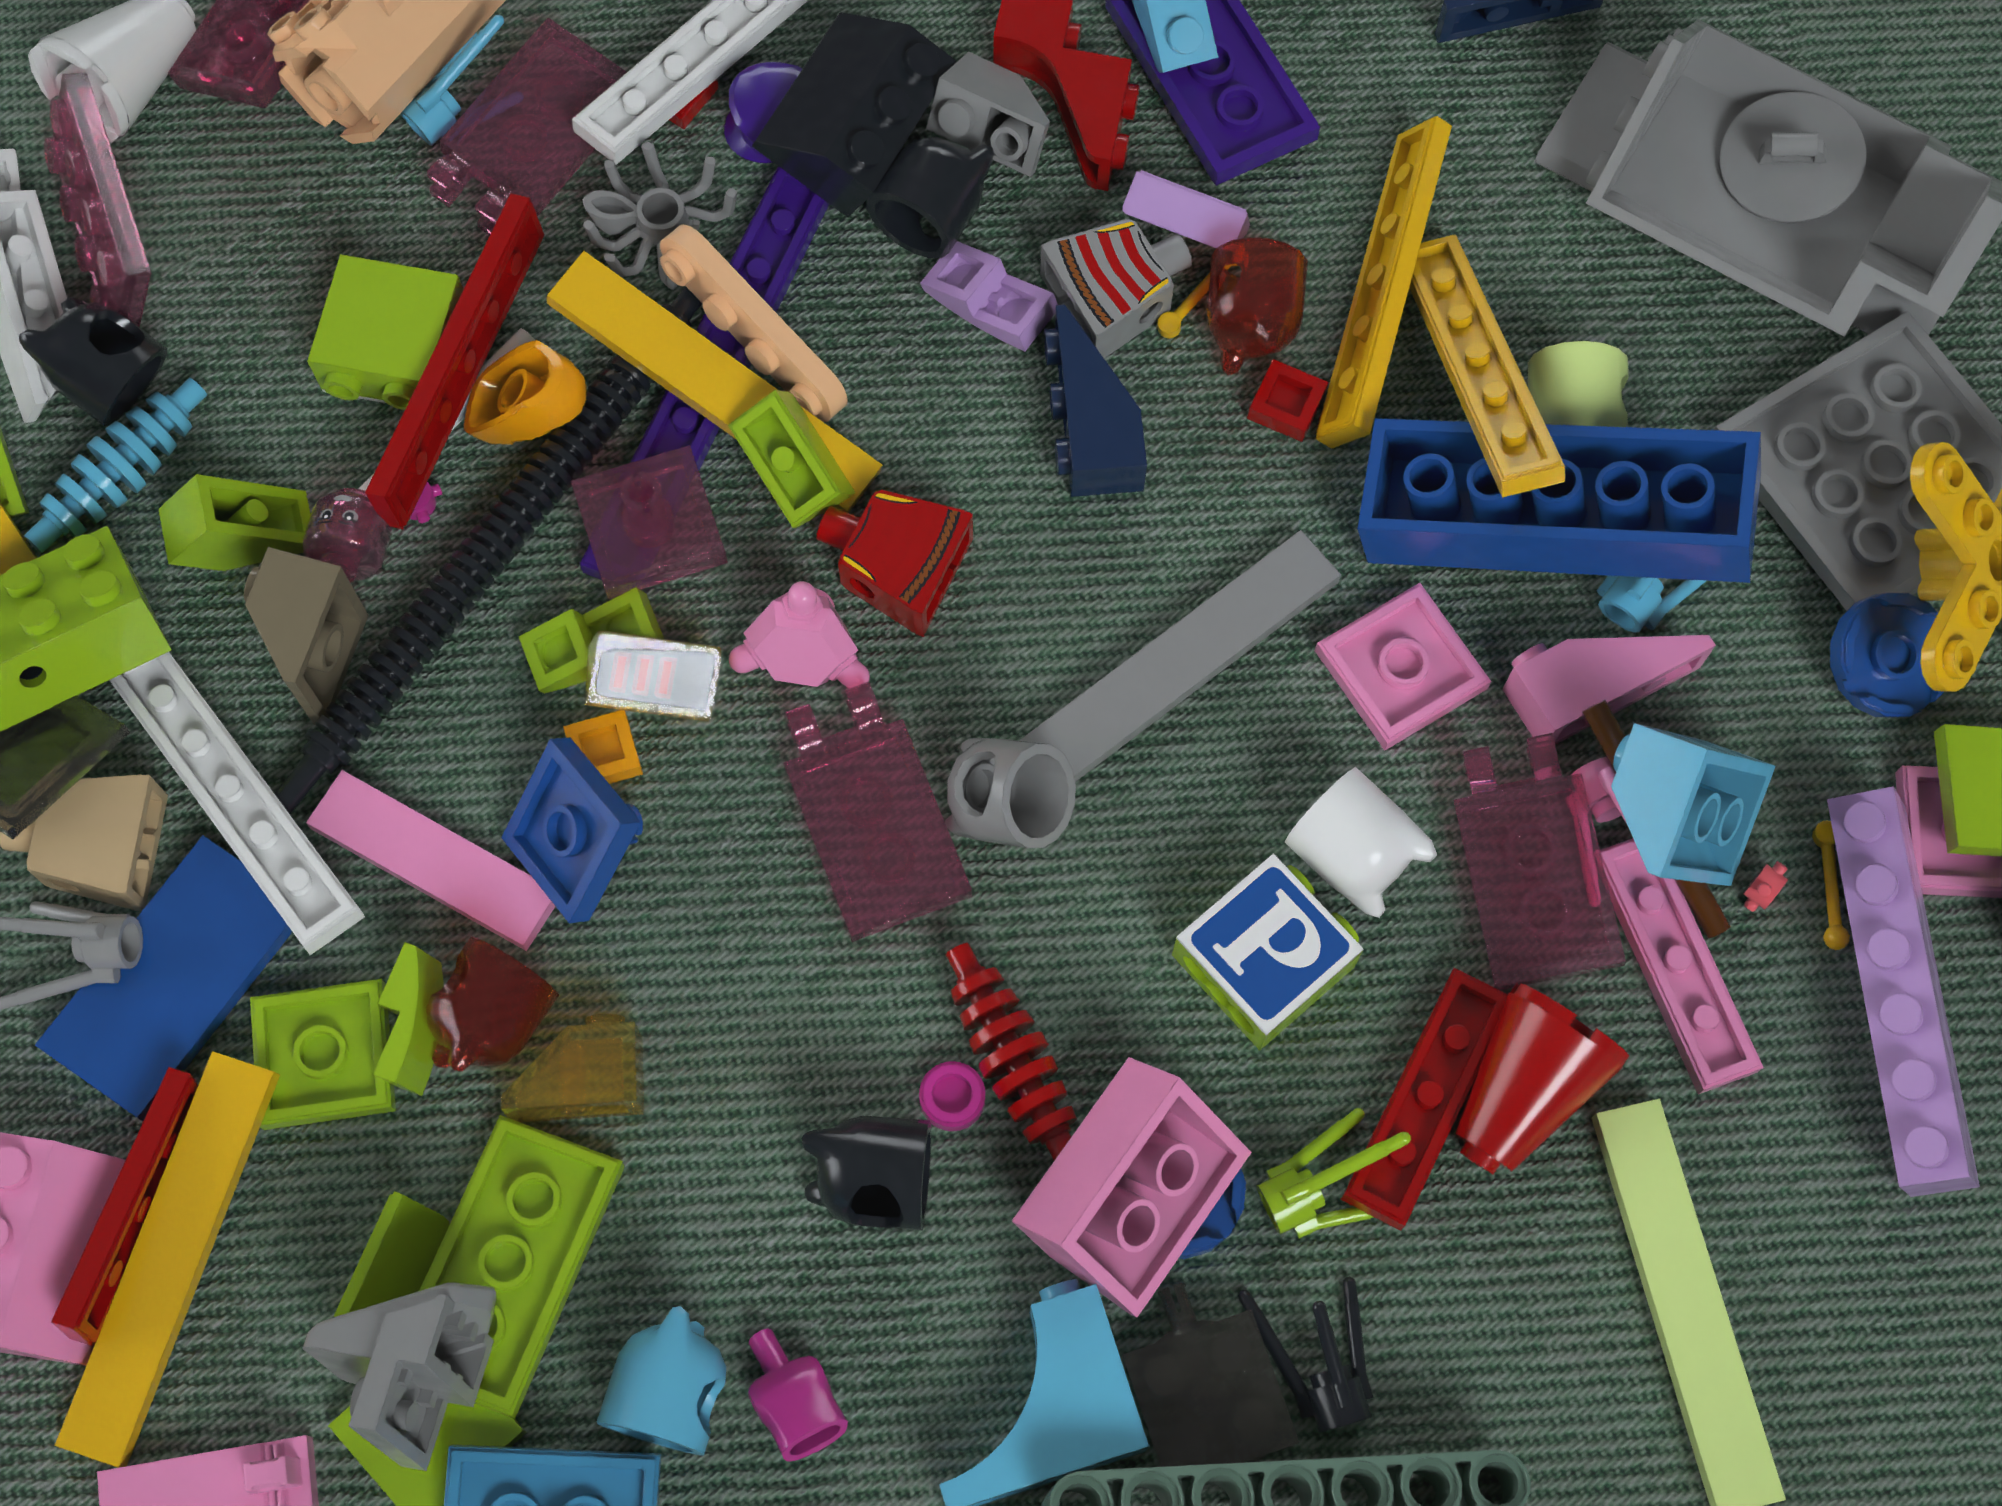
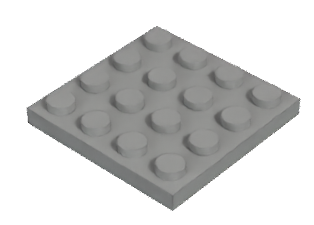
[1714,311,2002,611]

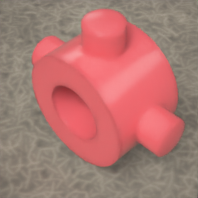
[1743,861,1788,912]

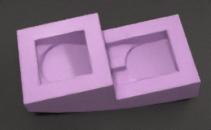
[920,241,1058,352]

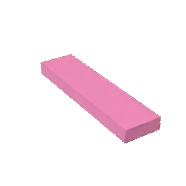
[306,770,555,951]
[1593,838,1764,1094]

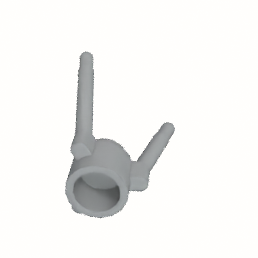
[0,901,143,1010]

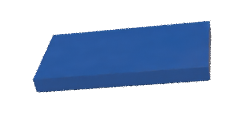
[35,835,292,1122]

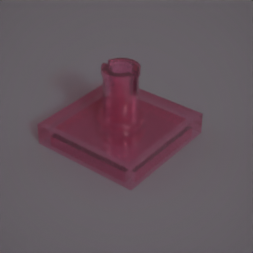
[571,445,728,599]

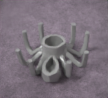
[582,142,737,290]

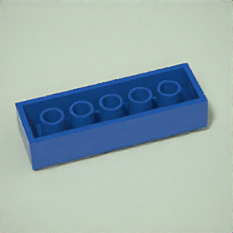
[1357,418,1761,583]

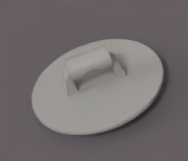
[1719,91,1866,223]

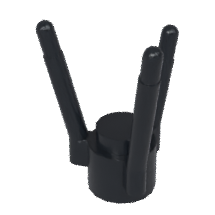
[1238,1277,1374,1432]

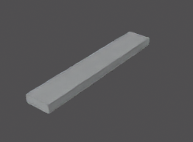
[1019,530,1341,782]

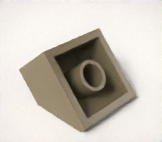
[244,547,369,725]

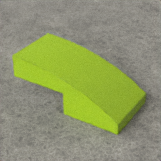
[518,587,667,694]
[373,942,444,1096]

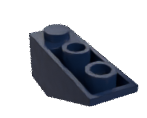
[1044,304,1147,497]

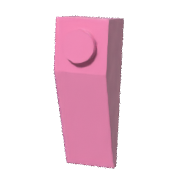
[1502,635,1716,752]

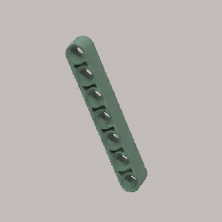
[1042,1450,1531,1506]

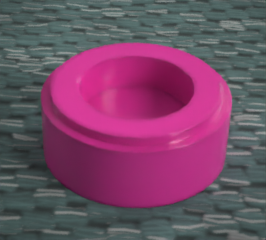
[919,1061,985,1131]

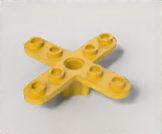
[1910,442,2002,692]

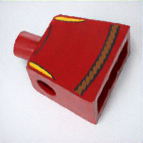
[816,490,973,637]

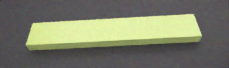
[1592,1099,1786,1506]

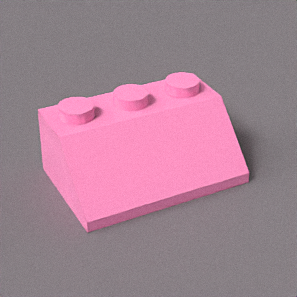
[1012,1057,1252,1318]
[0,1132,125,1366]

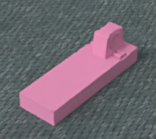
[97,1435,319,1506]

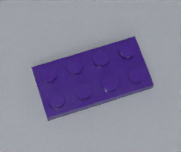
[1105,0,1320,186]

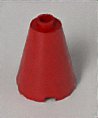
[1455,983,1630,1175]

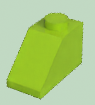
[158,474,317,571]

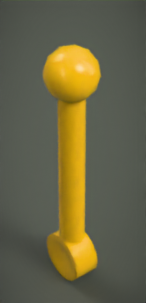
[1157,244,1246,339]
[1812,820,1850,950]

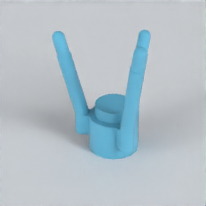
[400,15,524,146]
[1597,576,1706,633]

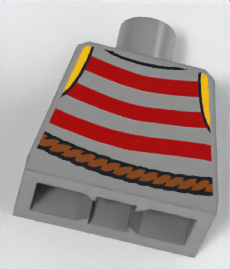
[1040,219,1192,358]

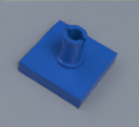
[501,737,643,924]

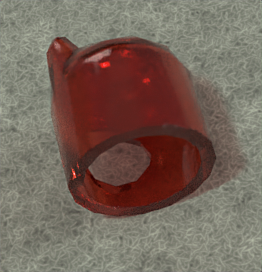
[1206,237,1308,375]
[426,936,559,1072]

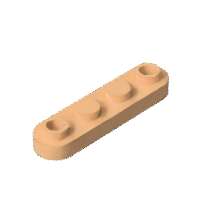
[660,224,848,422]

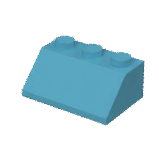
[1611,723,1776,886]

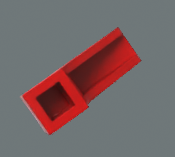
[993,0,1140,191]

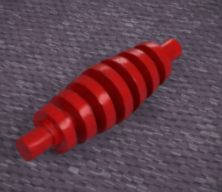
[946,942,1077,1161]

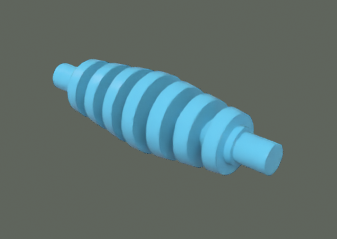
[23,377,207,553]

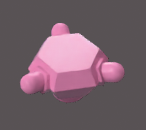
[729,581,870,691]

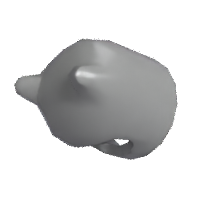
[945,738,1076,848]

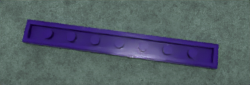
[580,166,829,590]

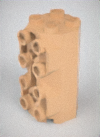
[267,0,506,144]

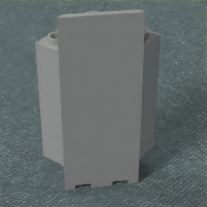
[1534,19,2002,337]

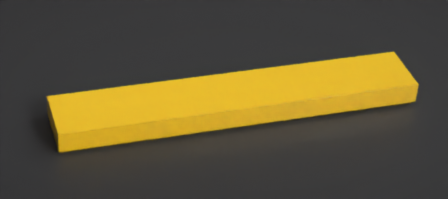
[1316,116,1452,449]
[1409,234,1565,498]
[547,251,883,513]
[54,1051,280,1468]

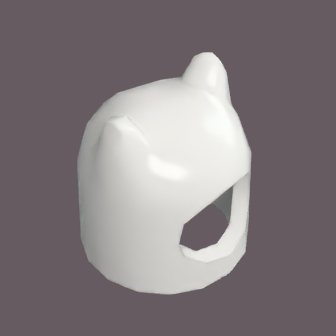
[1285,767,1437,918]

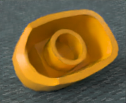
[463,340,586,445]

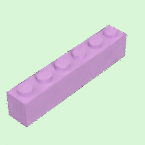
[1827,786,1980,1197]

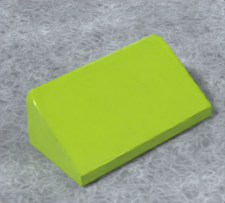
[728,390,855,528]
[334,1191,449,1317]

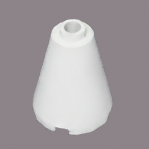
[28,0,196,144]

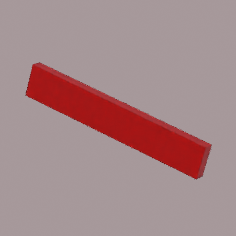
[365,193,545,530]

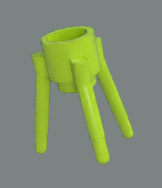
[1256,1108,1411,1239]

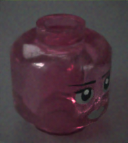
[303,488,392,583]

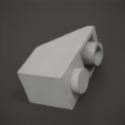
[926,52,1050,177]

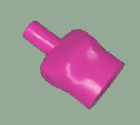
[748,1329,848,1462]

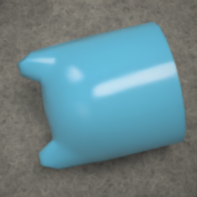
[597,1306,726,1456]

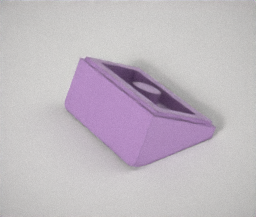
[1123,170,1250,253]

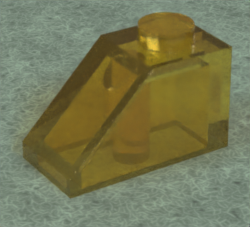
[501,1014,644,1122]

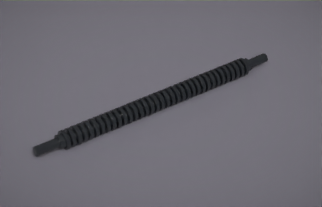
[274,286,702,815]

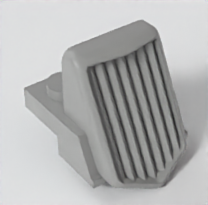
[302,1282,496,1471]

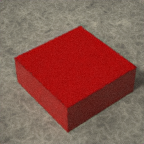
[1247,359,1329,442]

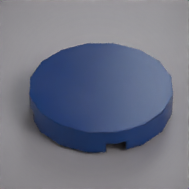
[1830,593,1944,718]

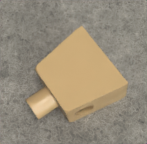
[0,774,168,911]

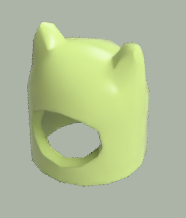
[1528,341,1629,427]

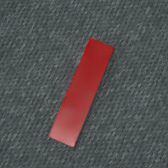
[1340,968,1508,1231]
[51,1067,198,1346]

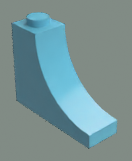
[939,1279,1149,1506]

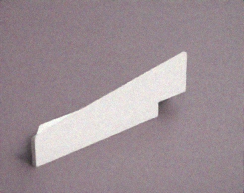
[0,149,67,423]

